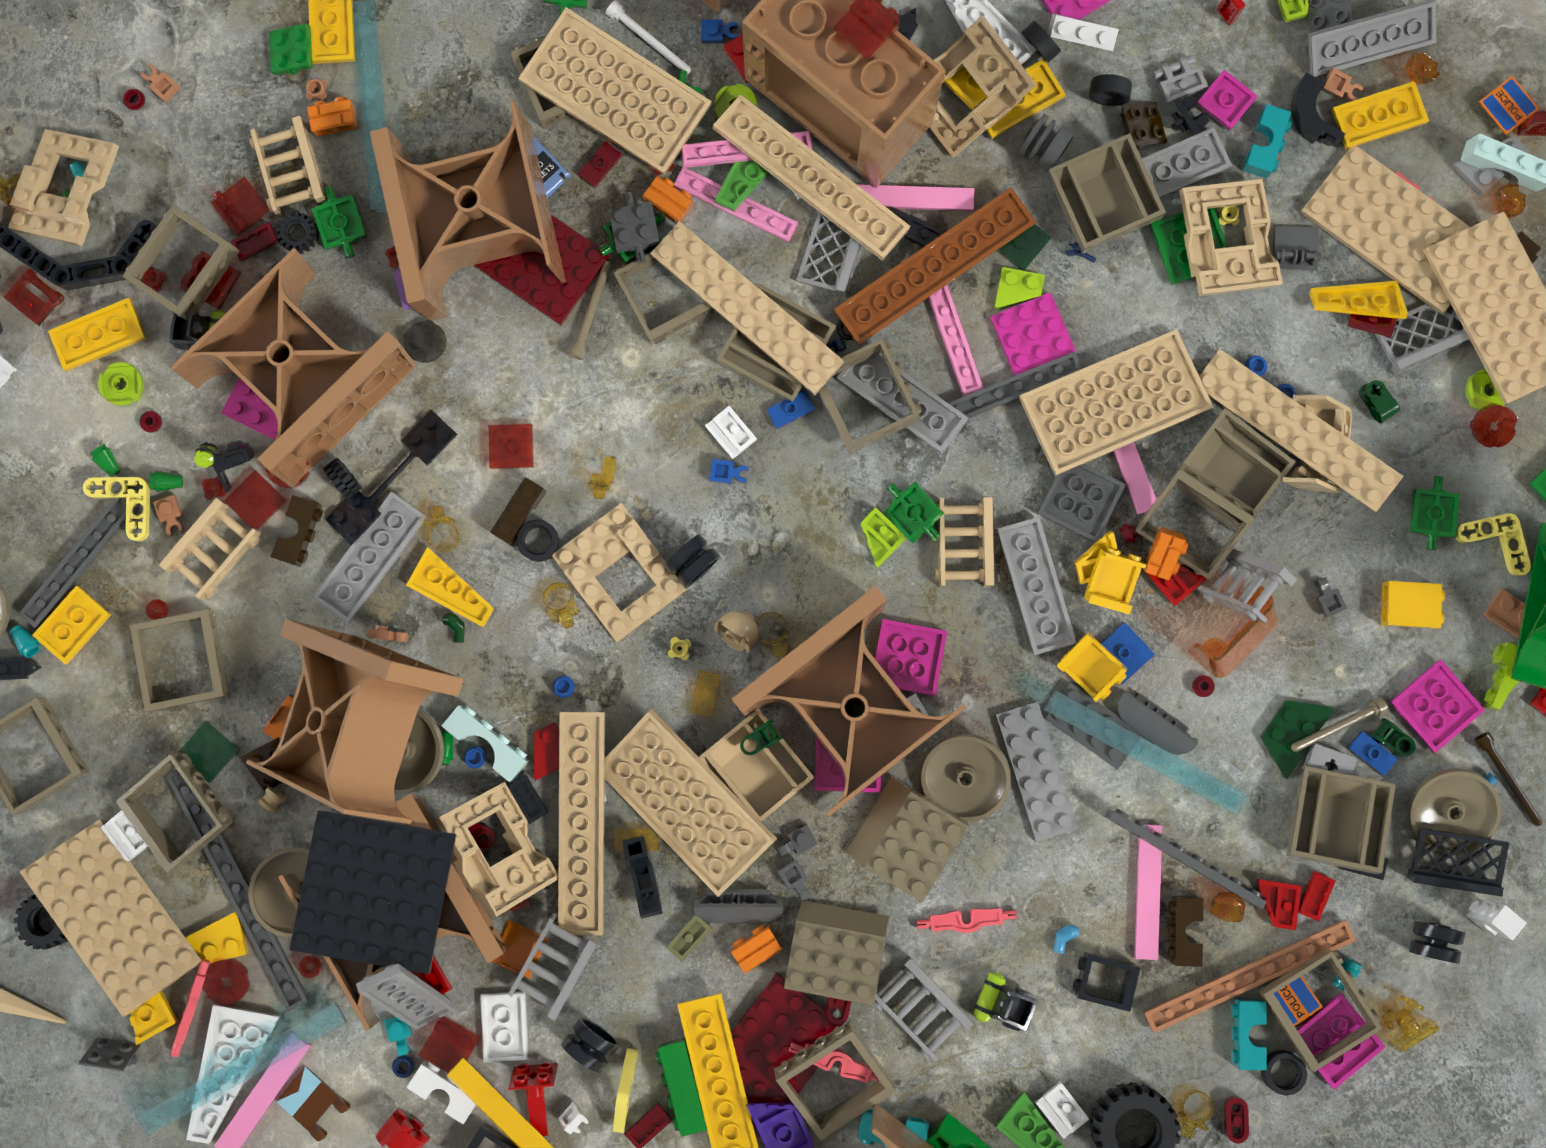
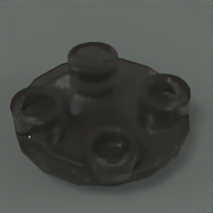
[403,320,447,363]

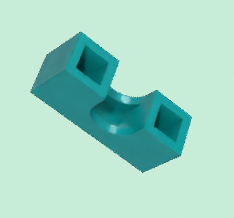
[1242,104,1292,178]
[1231,998,1267,1070]
[857,1109,929,1148]

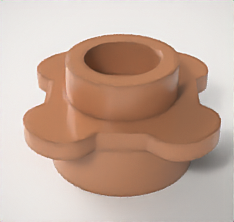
[306,79,327,101]

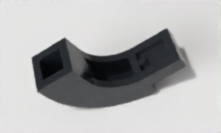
[1291,72,1345,147]
[622,836,663,919]

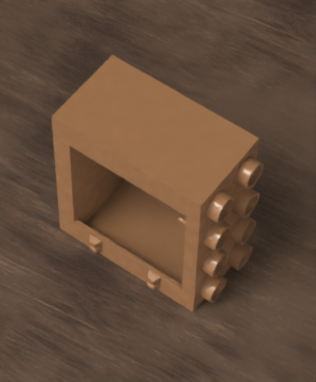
[742,0,946,189]

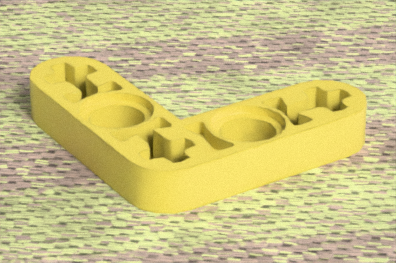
[83,477,150,542]
[1455,513,1531,576]
[613,1048,638,1133]

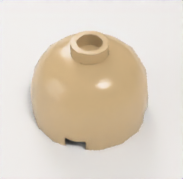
[714,611,759,653]

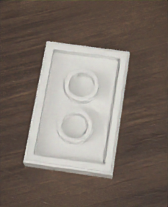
[480,991,529,1062]

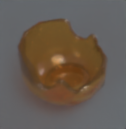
[1405,52,1440,85]
[1492,182,1526,219]
[1210,892,1245,922]

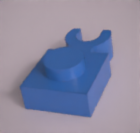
[701,19,738,43]
[710,459,749,484]

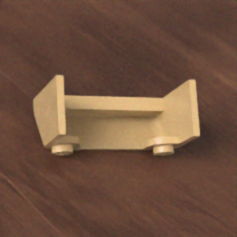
[1282,395,1352,493]

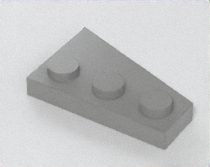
[1451,136,1530,196]

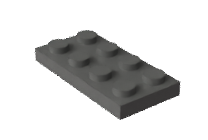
[1044,682,1142,770]

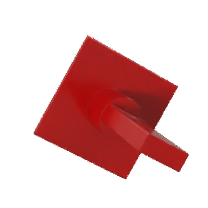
[508,1062,558,1136]

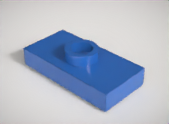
[767,390,815,429]
[1347,731,1397,776]

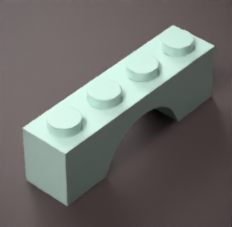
[1460,134,1546,192]
[442,705,529,782]

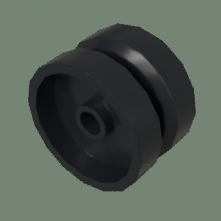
[664,533,720,589]
[1409,921,1465,964]
[561,1017,620,1073]

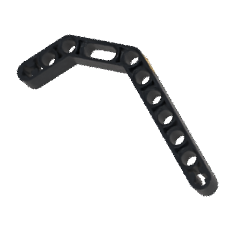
[0,220,157,290]

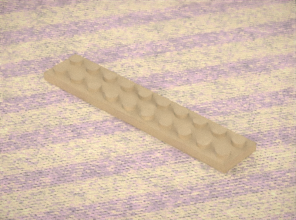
[713,94,910,261]
[650,221,844,395]
[1199,349,1403,513]
[558,711,605,936]

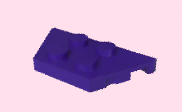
[746,1102,814,1148]

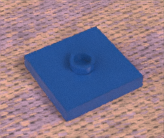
[1101,622,1155,684]

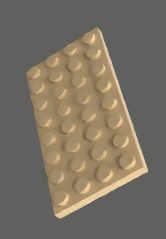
[518,7,712,175]
[1300,146,1470,315]
[1423,211,1546,405]
[1019,329,1214,476]
[605,710,777,897]
[20,819,202,1018]

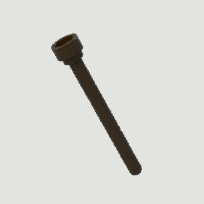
[1473,732,1542,826]

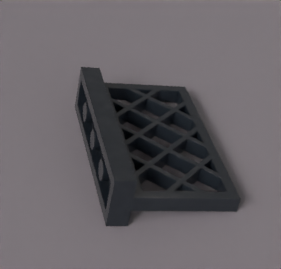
[1407,827,1510,897]

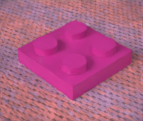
[1198,70,1258,131]

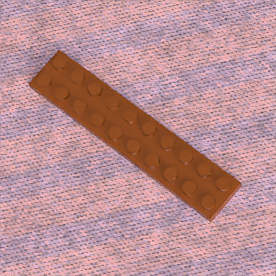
[833,187,1036,346]

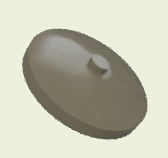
[394,708,444,794]
[921,734,1011,822]
[1408,768,1502,855]
[248,847,310,938]

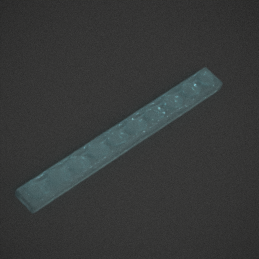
[352,0,387,213]
[1044,690,1248,815]
[136,1002,347,1137]

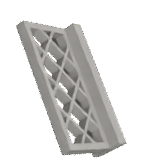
[796,212,864,297]
[1375,304,1471,376]

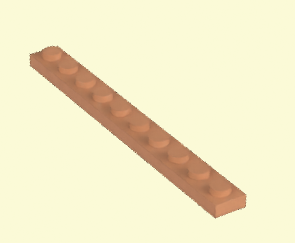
[1143,919,1356,1033]

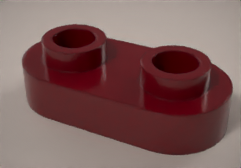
[468,823,497,849]
[825,998,851,1025]
[1224,1096,1249,1144]

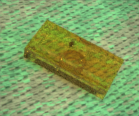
[690,670,720,717]
[614,828,659,852]

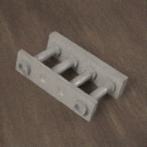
[1197,549,1297,623]
[508,913,600,1021]
[875,956,974,1062]

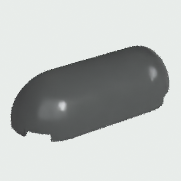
[1118,690,1198,755]
[694,889,783,923]

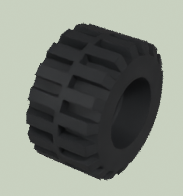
[14,895,68,950]

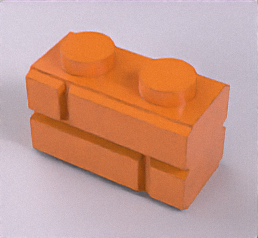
[307,97,358,137]
[643,176,694,224]
[1144,526,1188,580]
[730,924,783,974]

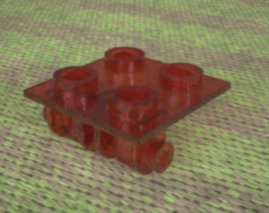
[211,177,270,236]
[418,1016,480,1073]

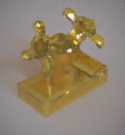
[1382,996,1440,1053]

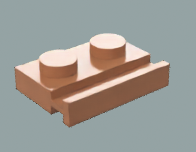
[1483,589,1525,639]

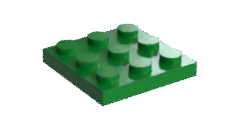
[1149,208,1228,286]

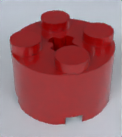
[375,1108,430,1148]

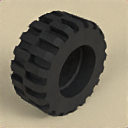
[1090,1082,1181,1148]

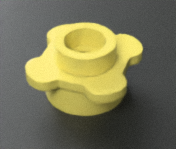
[1218,205,1240,226]
[668,637,692,661]

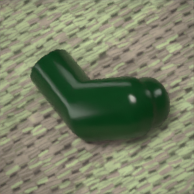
[442,613,465,643]

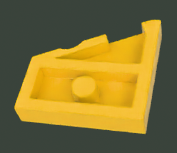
[1074,531,1118,584]

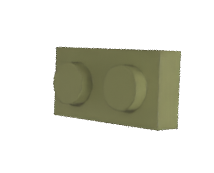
[666,915,713,962]

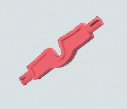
[916,908,1017,933]
[170,959,210,1057]
[789,1042,879,1083]

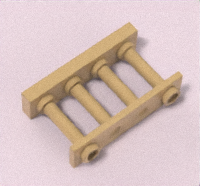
[249,116,327,217]
[935,497,994,587]
[159,498,262,600]

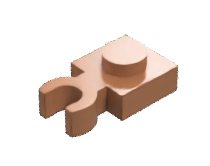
[140,64,181,104]
[1322,68,1363,101]
[153,495,185,536]
[367,625,408,642]

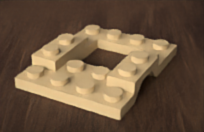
[930,16,1036,157]
[8,129,119,247]
[1179,179,1283,296]
[552,503,687,643]
[435,782,558,919]

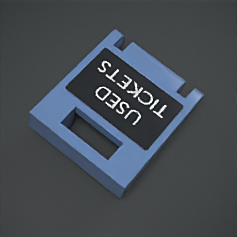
[533,137,570,198]

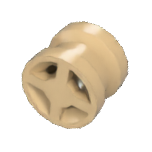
[257,786,286,814]

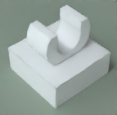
[558,1102,589,1135]

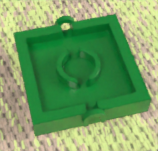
[269,24,313,75]

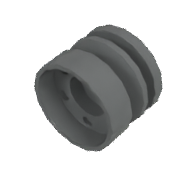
[1019,113,1076,172]

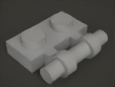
[1153,55,1208,104]

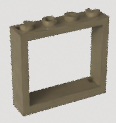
[510,19,591,129]
[122,205,240,321]
[613,246,715,345]
[819,338,922,454]
[1135,463,1258,579]
[128,609,230,712]
[0,697,89,815]
[116,751,234,873]
[1259,948,1382,1073]
[774,1021,896,1140]

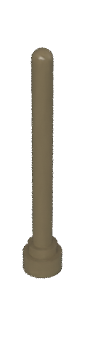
[567,260,611,360]
[1291,697,1389,752]

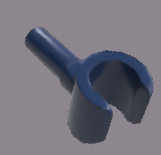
[1065,242,1096,263]
[826,338,847,353]

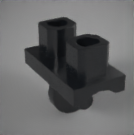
[1171,95,1210,135]

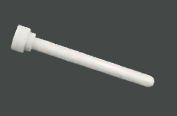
[605,0,691,74]

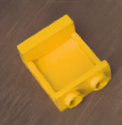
[1083,547,1147,615]
[1381,581,1445,629]
[1057,632,1127,702]

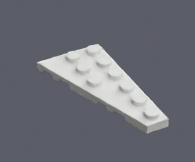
[945,0,1036,64]
[186,1004,281,1144]

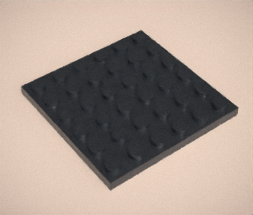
[289,810,457,974]

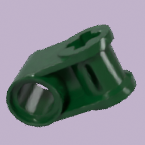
[1359,380,1400,424]
[1370,718,1416,756]
[740,719,783,756]

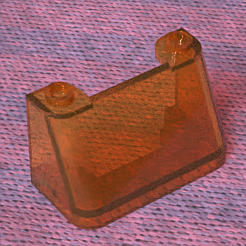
[1188,586,1278,678]

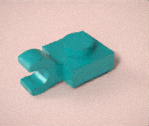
[384,1016,413,1056]

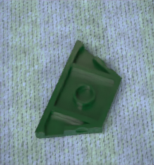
[1260,700,1334,779]

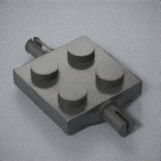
[609,192,660,264]

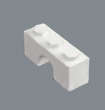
[1047,13,1119,51]
[1466,899,1527,941]
[407,1061,476,1124]

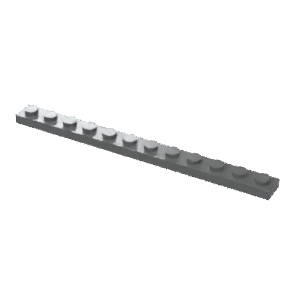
[166,770,309,1012]

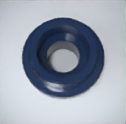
[392,1055,415,1078]

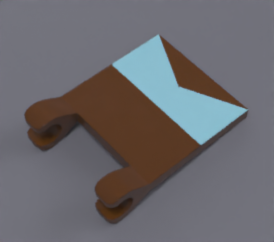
[276,1066,351,1142]

